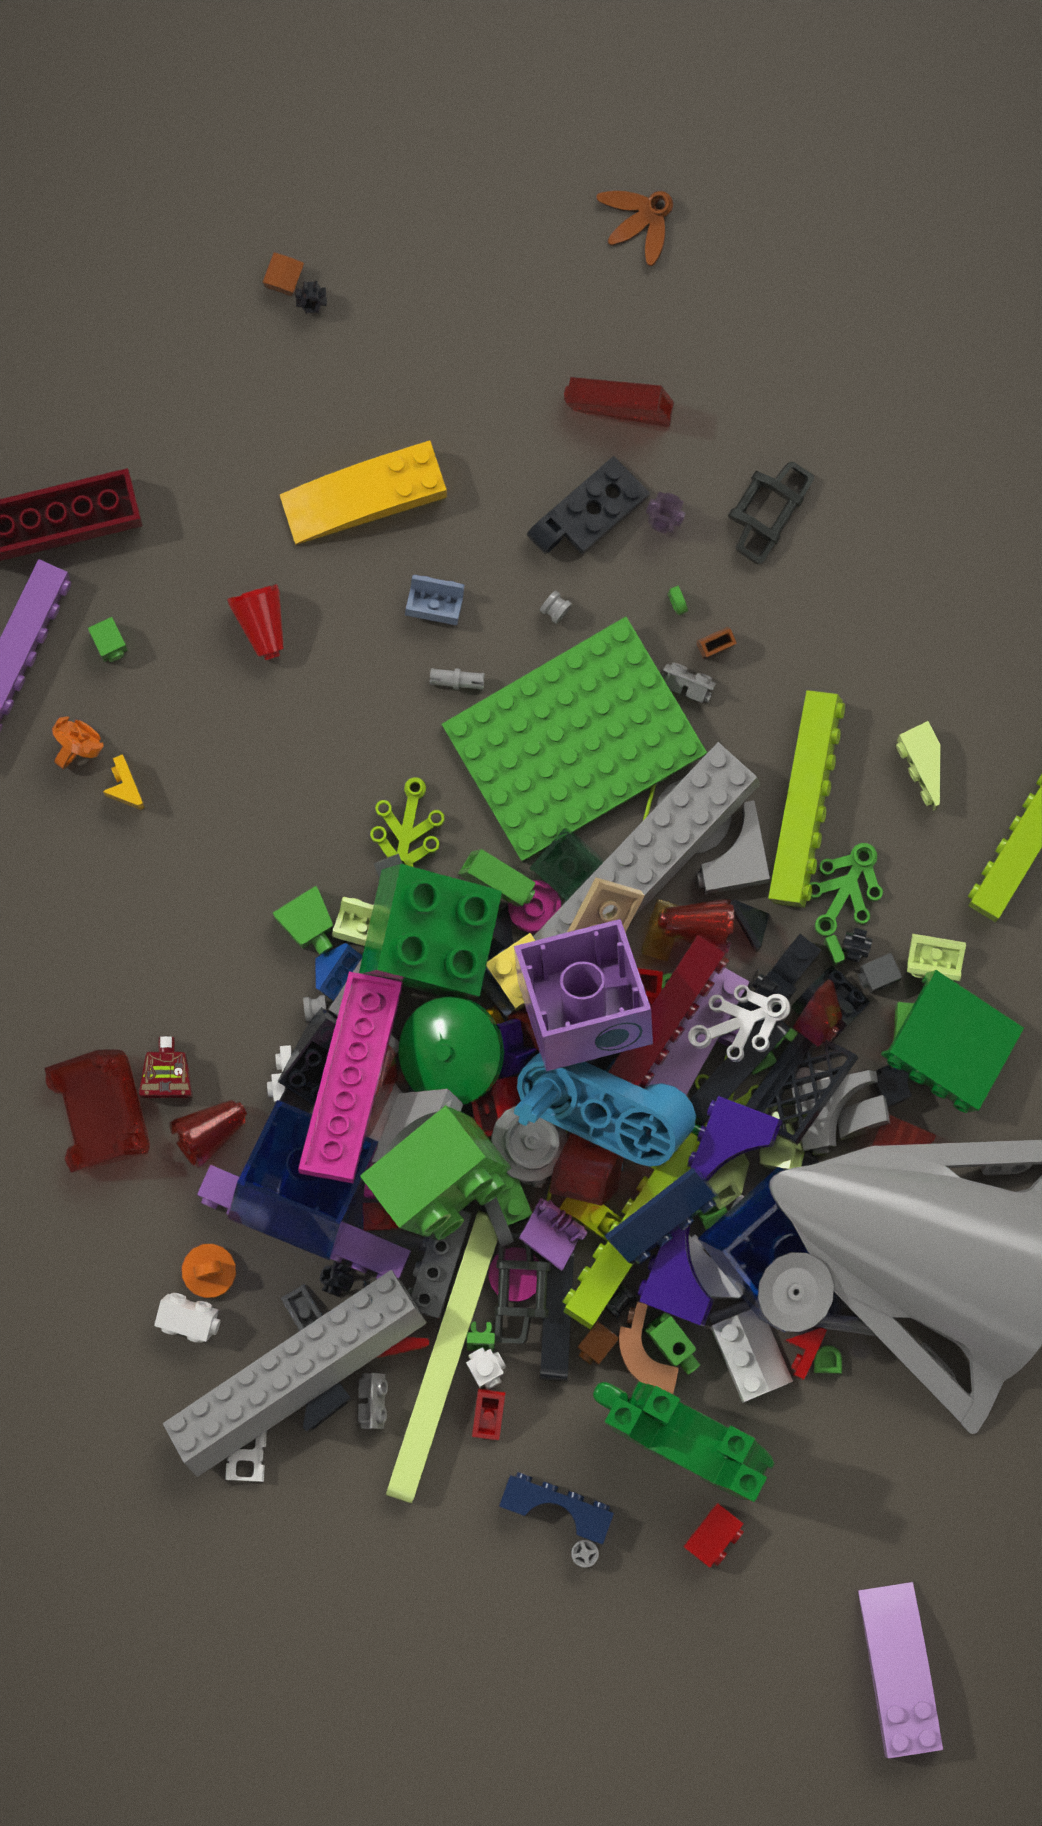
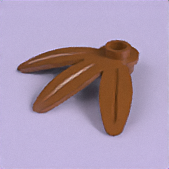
[596,191,673,266]

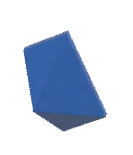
[315,943,362,1001]

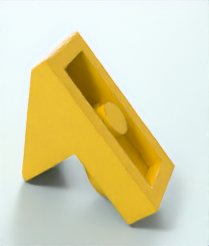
[103,754,145,810]

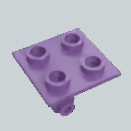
[519,1197,588,1271]

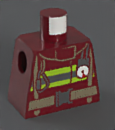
[139,1036,193,1098]

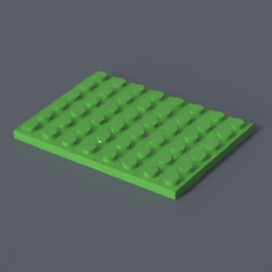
[442,617,707,862]

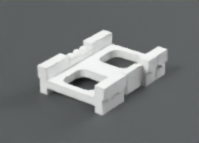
[225,1431,267,1482]

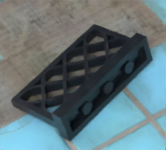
[745,1025,858,1145]

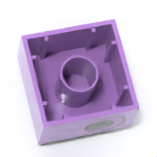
[514,919,653,1071]

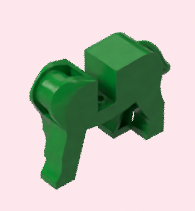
[593,1381,775,1502]

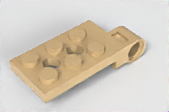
[567,877,645,933]

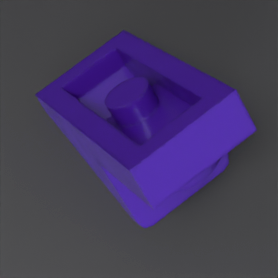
[497,1019,537,1078]

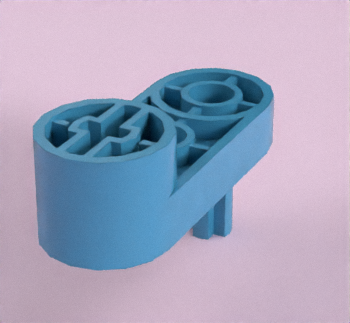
[514,1053,696,1166]

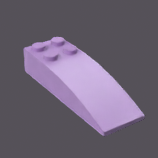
[641,968,749,1095]
[858,1582,943,1758]

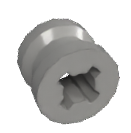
[539,590,572,624]
[303,995,327,1024]
[571,1540,599,1567]

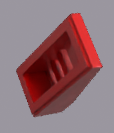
[377,1337,430,1358]

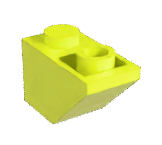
[559,1186,622,1242]

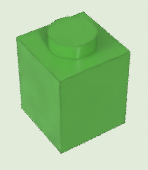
[88,617,128,662]

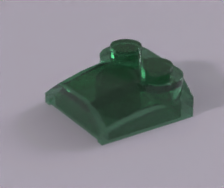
[530,828,604,901]

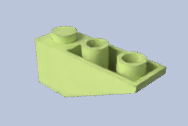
[896,721,940,811]

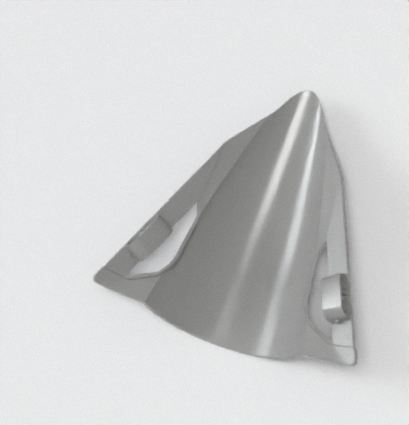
[770,1140,1042,1434]

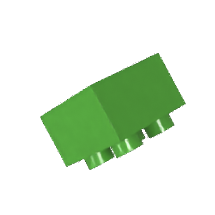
[360,1105,512,1240]

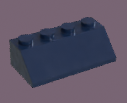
[605,1168,719,1265]

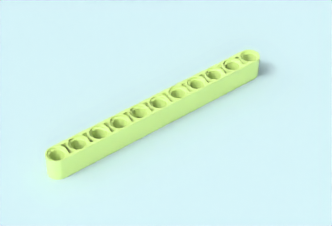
[386,1210,498,1504]

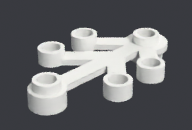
[688,985,790,1062]

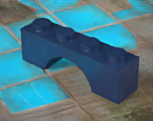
[499,1472,614,1545]

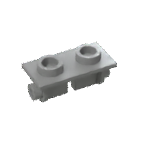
[661,663,716,703]
[358,1373,388,1429]

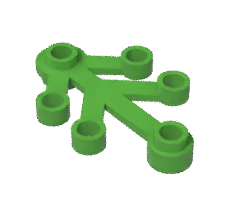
[809,843,883,937]

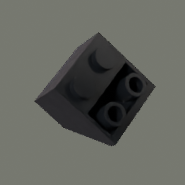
[791,965,871,1042]

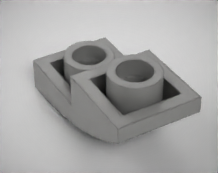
[838,1095,890,1140]

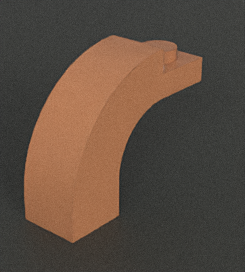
[618,1302,679,1394]

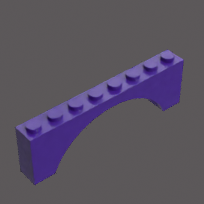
[638,1096,783,1326]

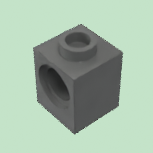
[858,953,902,994]

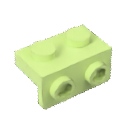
[332,897,374,946]
[907,934,966,981]

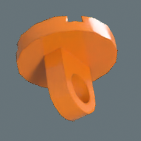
[52,717,104,769]
[182,1244,236,1298]

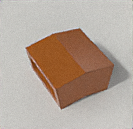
[263,253,304,296]
[696,627,737,659]

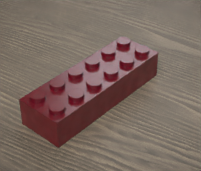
[0,468,143,561]
[608,935,730,1089]

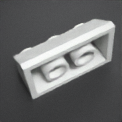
[710,1306,793,1403]

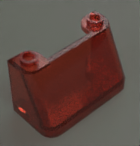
[44,1049,150,1173]

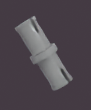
[430,668,485,690]

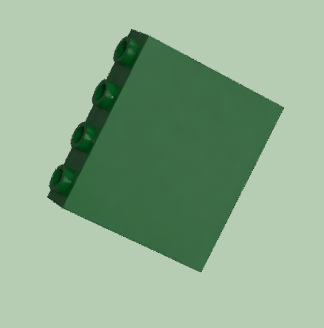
[881,970,1024,1113]

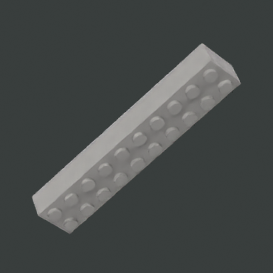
[533,742,760,941]
[162,1270,426,1477]

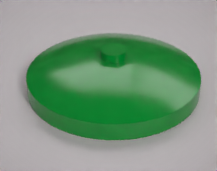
[399,997,504,1105]

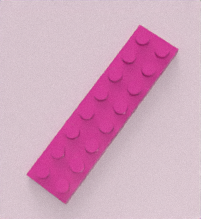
[298,972,403,1183]

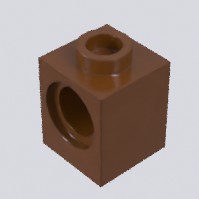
[577,1321,619,1365]

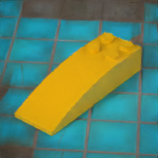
[280,440,447,545]

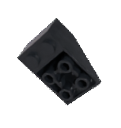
[278,1007,337,1105]

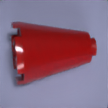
[227,584,284,660]

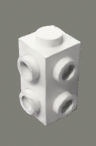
[154,1293,220,1343]
[466,1347,506,1390]

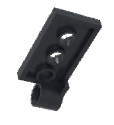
[527,456,650,555]

